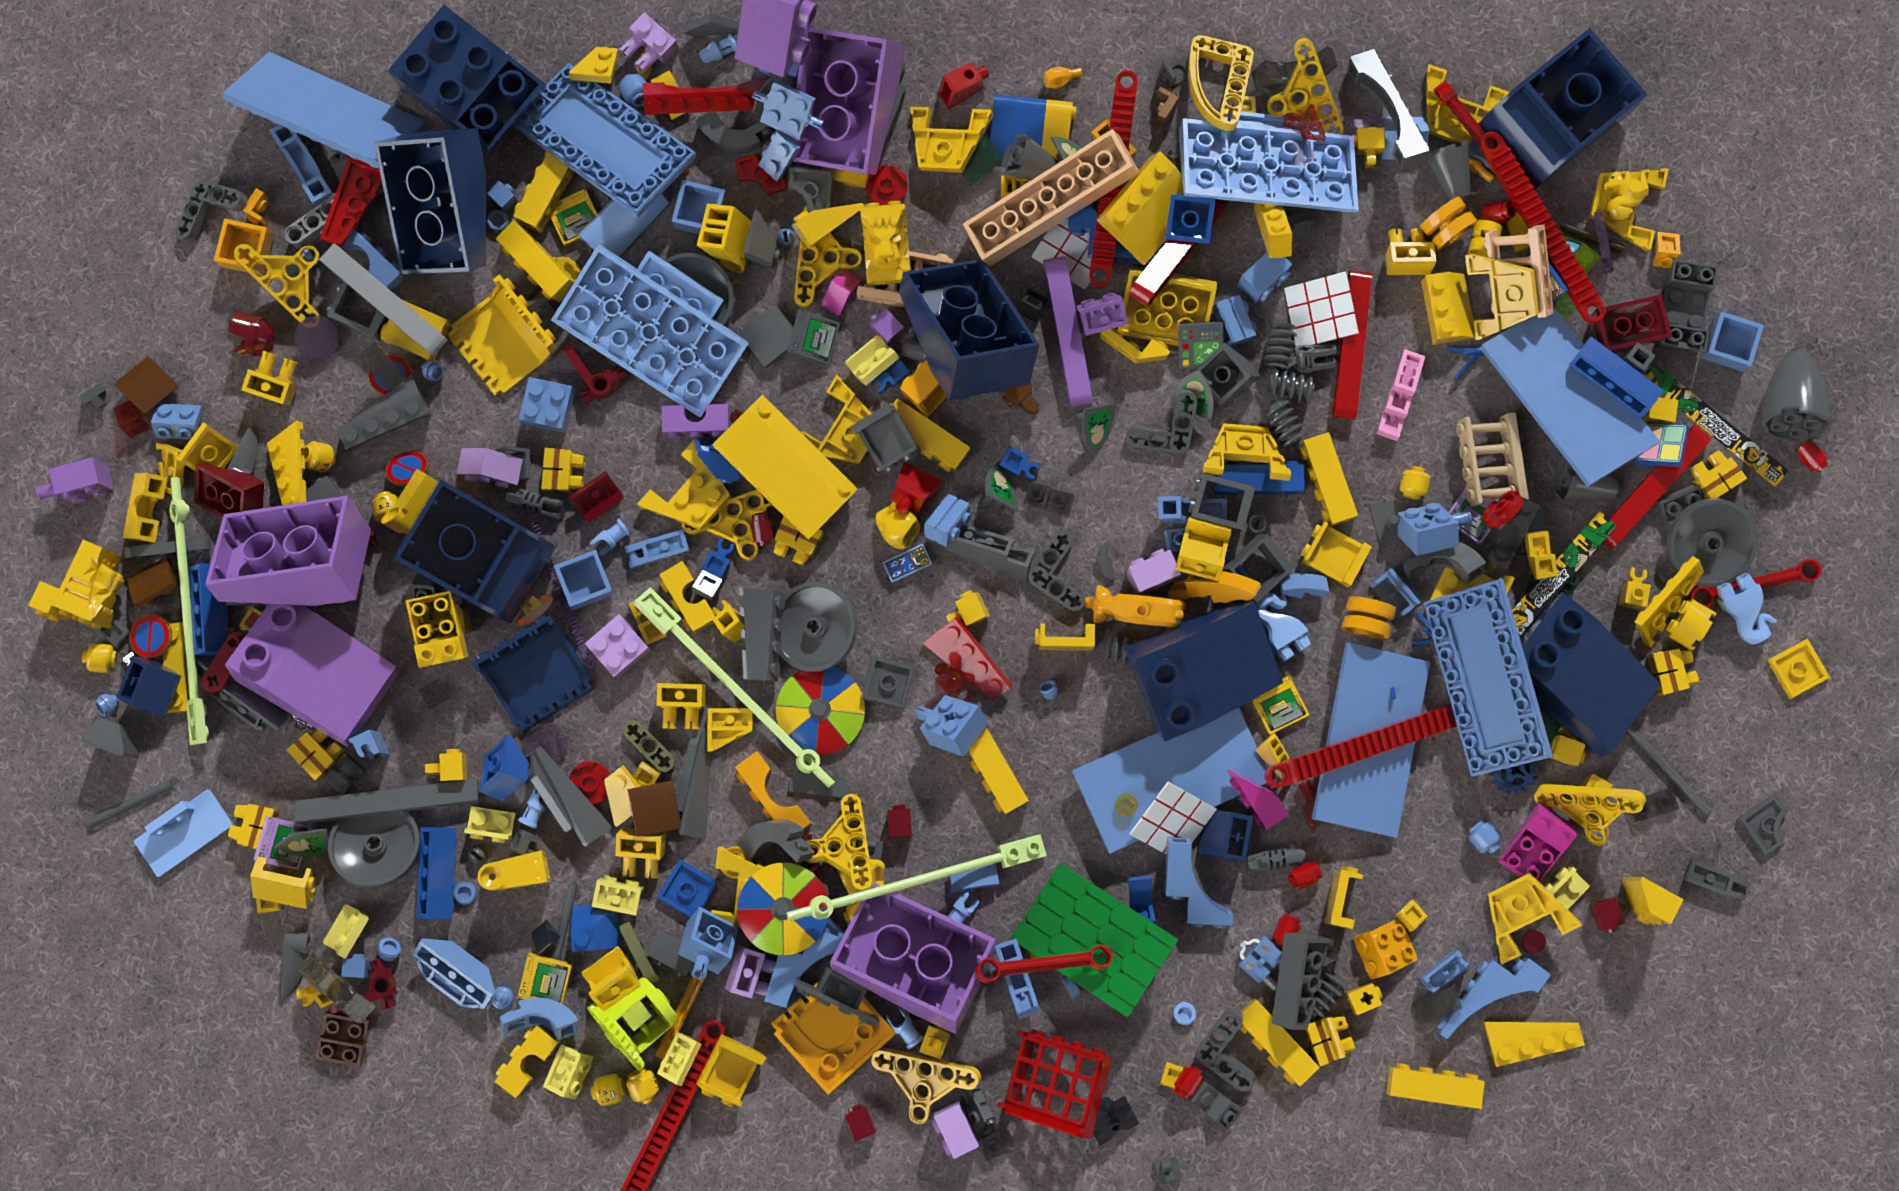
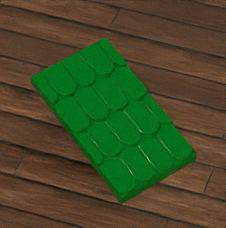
[1010,863,1178,1017]

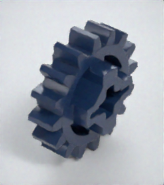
[1488,762,1538,794]

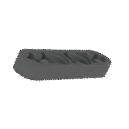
[123,538,211,561]

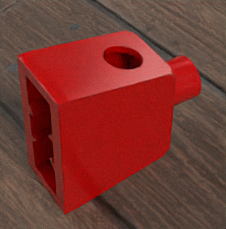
[938,63,989,110]
[891,462,942,514]

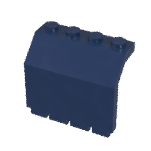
[472,615,594,732]

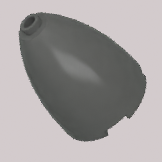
[1761,349,1832,441]

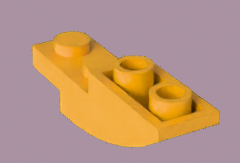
[1167,571,1261,603]

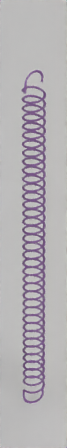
[528,514,594,668]

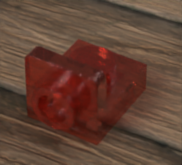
[113,401,149,438]

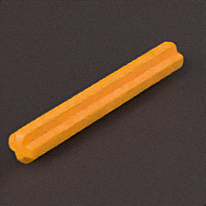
[655,975,704,1059]

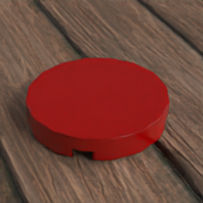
[865,165,908,206]
[1482,491,1524,528]
[568,761,611,806]

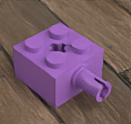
[36,457,114,503]

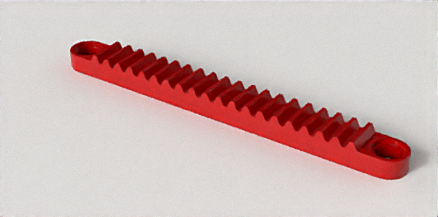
[1089,70,1138,288]
[1479,132,1606,324]
[1264,703,1457,788]
[620,1020,726,1191]

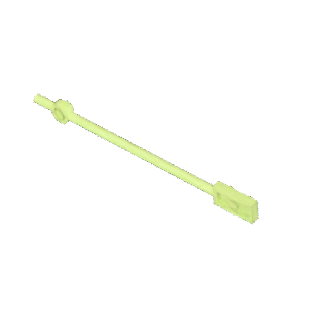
[170,477,209,745]
[633,587,835,788]
[787,834,1047,921]

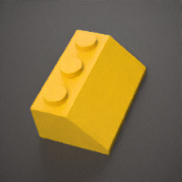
[1421,272,1475,345]
[1622,877,1684,926]

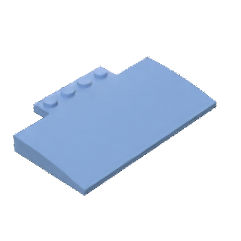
[1179,112,1358,213]
[551,245,749,418]

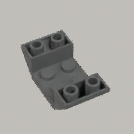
[1660,259,1718,353]

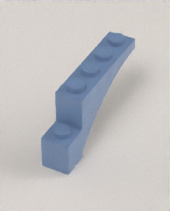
[1436,957,1551,1039]

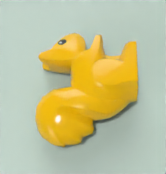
[1603,171,1649,220]

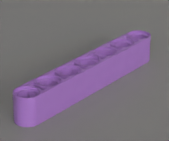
[1043,256,1093,407]

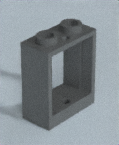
[327,281,389,341]
[1188,473,1255,532]
[1222,534,1294,603]

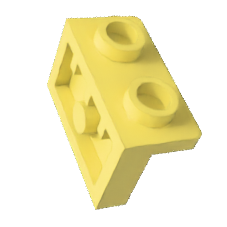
[845,335,899,386]
[464,806,517,843]
[1544,867,1590,909]
[592,875,644,916]
[323,904,369,959]
[657,1032,701,1086]
[543,1044,593,1099]

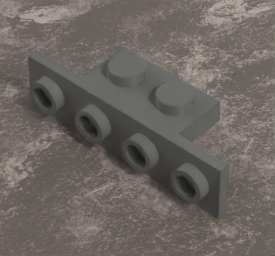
[794,967,880,1025]

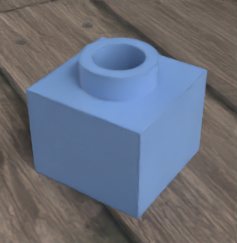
[487,181,518,213]
[341,954,371,978]

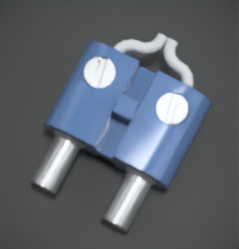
[1238,936,1282,990]

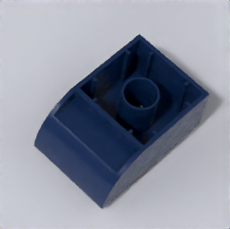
[388,5,546,154]
[1478,28,1648,191]
[393,479,557,623]

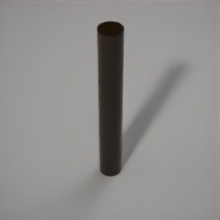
[1559,222,1624,254]

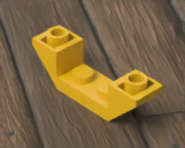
[1099,328,1170,364]

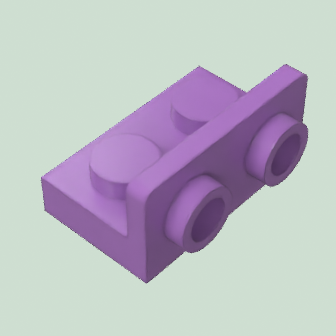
[1077,293,1129,336]

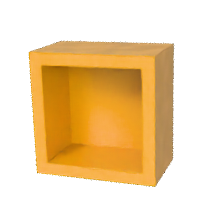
[214,218,274,276]
[900,360,947,418]

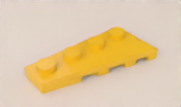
[267,420,306,505]
[1635,556,1704,648]
[1483,1022,1585,1067]

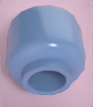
[619,74,647,107]
[1469,820,1503,854]

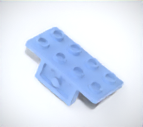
[134,789,233,877]

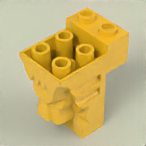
[860,201,911,286]
[28,540,124,630]
[406,591,473,668]

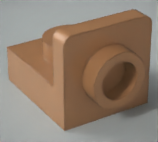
[1156,87,1179,125]

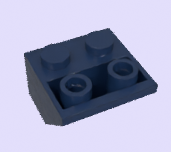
[116,656,182,717]
[1198,810,1253,862]

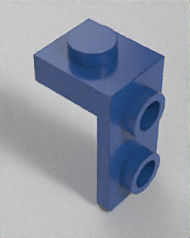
[1128,876,1156,924]

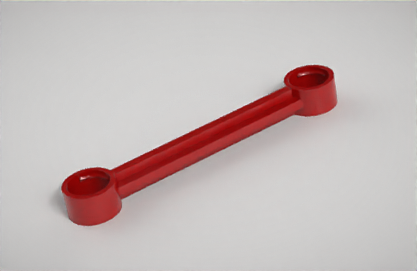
[1433,81,1497,149]
[1688,559,1821,607]
[975,945,1113,983]

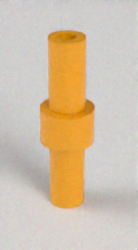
[1469,156,1495,183]

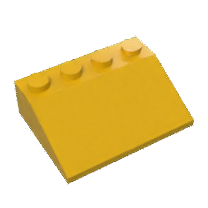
[1096,151,1184,265]
[1117,265,1217,346]

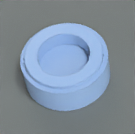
[1173,1002,1196,1025]

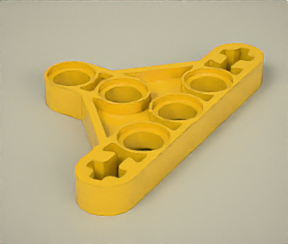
[1267,38,1344,135]
[794,205,862,308]
[233,244,320,328]
[681,489,773,561]
[1534,784,1646,846]
[805,794,874,893]
[871,1048,981,1124]

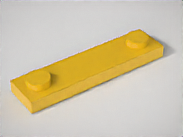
[162,622,190,713]

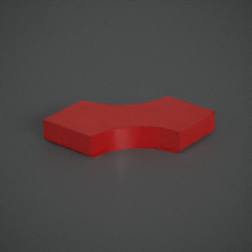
[734,154,788,196]

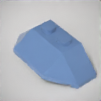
[412,938,495,1010]

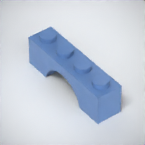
[269,124,335,207]
[320,226,405,291]

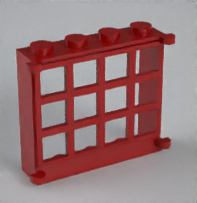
[997,1029,1113,1139]

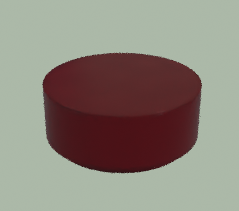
[1522,930,1546,953]

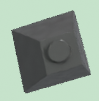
[744,210,781,269]
[1194,343,1261,406]
[81,715,139,759]

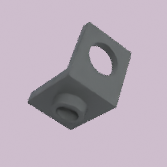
[1159,57,1188,88]
[524,287,555,329]
[495,446,531,481]

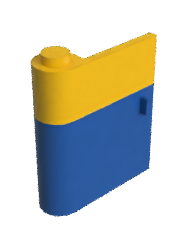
[988,94,1077,162]

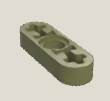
[623,720,676,772]
[619,921,660,984]

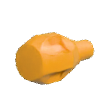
[1043,67,1082,89]

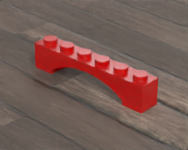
[642,77,771,115]

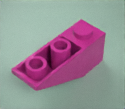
[1227,769,1289,830]

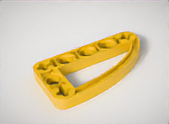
[1188,35,1254,131]

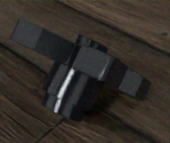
[1093,1096,1139,1145]

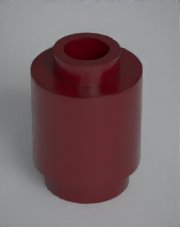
[750,512,775,546]

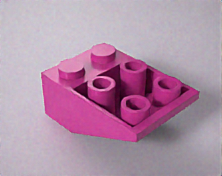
[1498,802,1577,882]

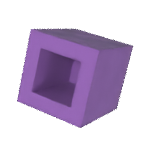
[870,308,904,346]

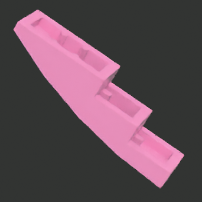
[1376,349,1425,441]

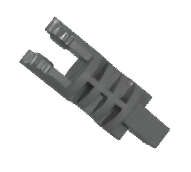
[505,489,563,519]
[1247,848,1306,871]

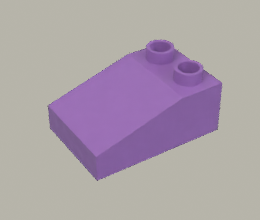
[735,0,818,78]
[789,28,905,175]
[205,495,371,606]
[225,604,399,748]
[830,882,996,1034]

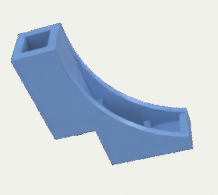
[1164,837,1233,928]
[764,928,845,1008]

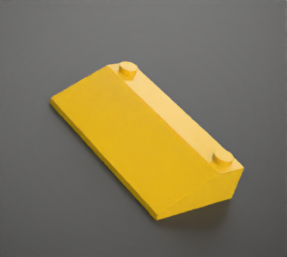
[712,395,858,539]

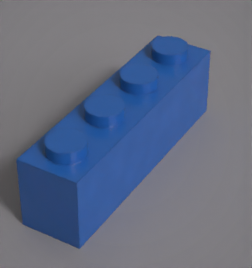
[1569,337,1664,418]
[1213,461,1304,495]
[189,563,230,656]
[417,827,457,919]

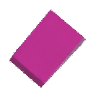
[821,269,863,317]

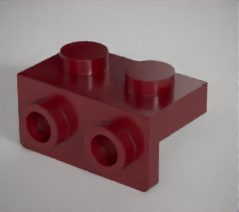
[569,471,624,523]

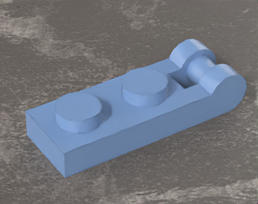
[624,529,690,569]

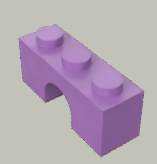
[662,404,730,439]

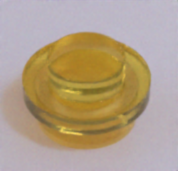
[1115,793,1138,816]

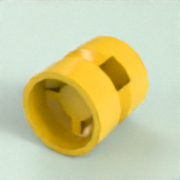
[1468,220,1503,258]

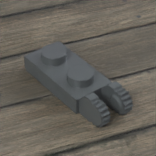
[1683,859,1751,901]

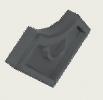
[683,13,740,38]
[787,167,833,213]
[1737,793,1788,856]

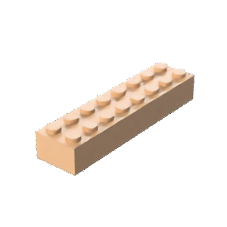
[963,129,1140,266]

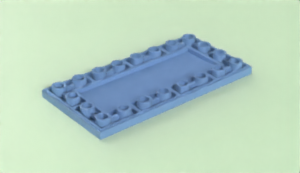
[222,52,424,169]
[513,63,697,218]
[1480,306,1660,487]
[1423,579,1553,777]
[1312,642,1430,838]
[1072,707,1267,854]

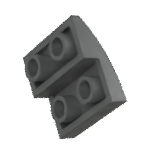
[739,305,793,367]
[1656,483,1704,533]

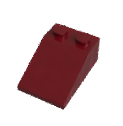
[1591,294,1672,354]
[195,463,264,518]

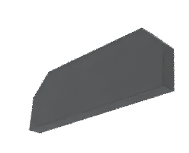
[788,772,850,798]

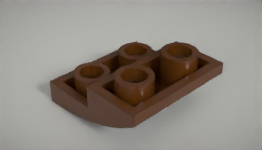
[113,356,179,416]
[128,556,177,608]
[627,781,681,837]
[315,1010,371,1067]

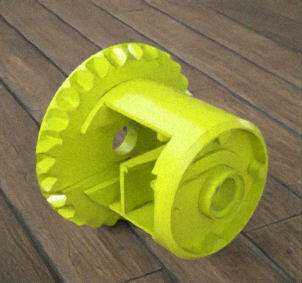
[587,977,678,1071]

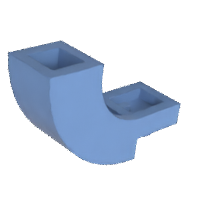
[1158,496,1227,524]
[996,939,1040,1019]
[500,998,578,1041]

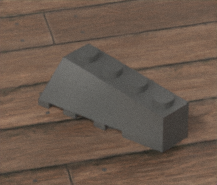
[337,373,431,449]
[739,587,785,682]
[1272,933,1335,1030]

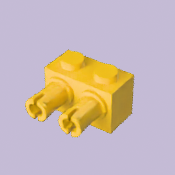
[1385,228,1436,275]
[241,351,298,406]
[657,683,706,729]
[615,827,667,879]

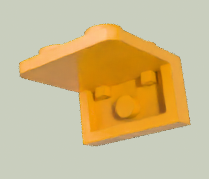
[1352,919,1417,980]

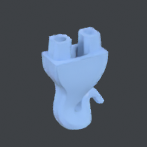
[1716,573,1777,645]
[1255,592,1311,663]

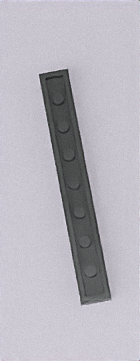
[295,779,479,824]

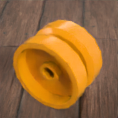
[1420,196,1478,251]
[1341,596,1397,640]

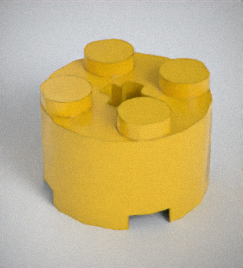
[1665,599,1716,651]

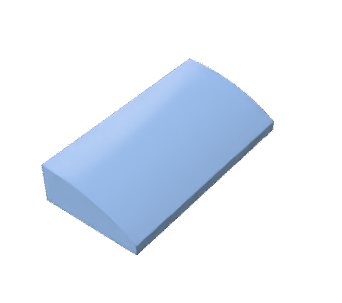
[578,194,669,257]

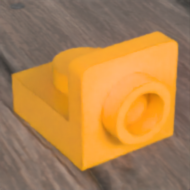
[242,188,269,226]
[1653,232,1681,268]

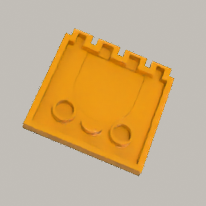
[771,982,896,1095]

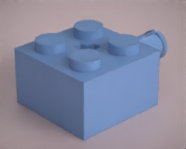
[1398,503,1472,556]
[915,695,988,757]
[678,906,739,980]

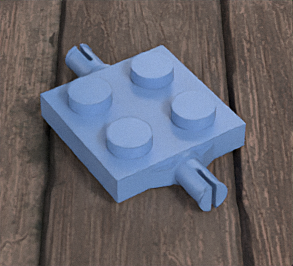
[752,80,824,140]

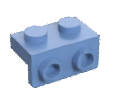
[758,130,800,182]
[151,403,203,440]

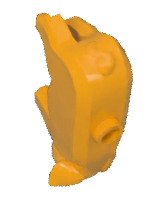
[1084,585,1186,627]

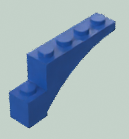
[1067,203,1160,267]

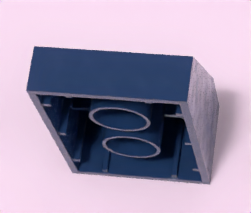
[374,128,486,274]
[899,259,1039,400]
[1520,593,1661,757]
[1123,599,1284,741]

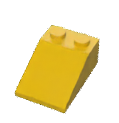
[791,203,865,247]

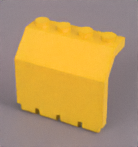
[447,274,557,396]

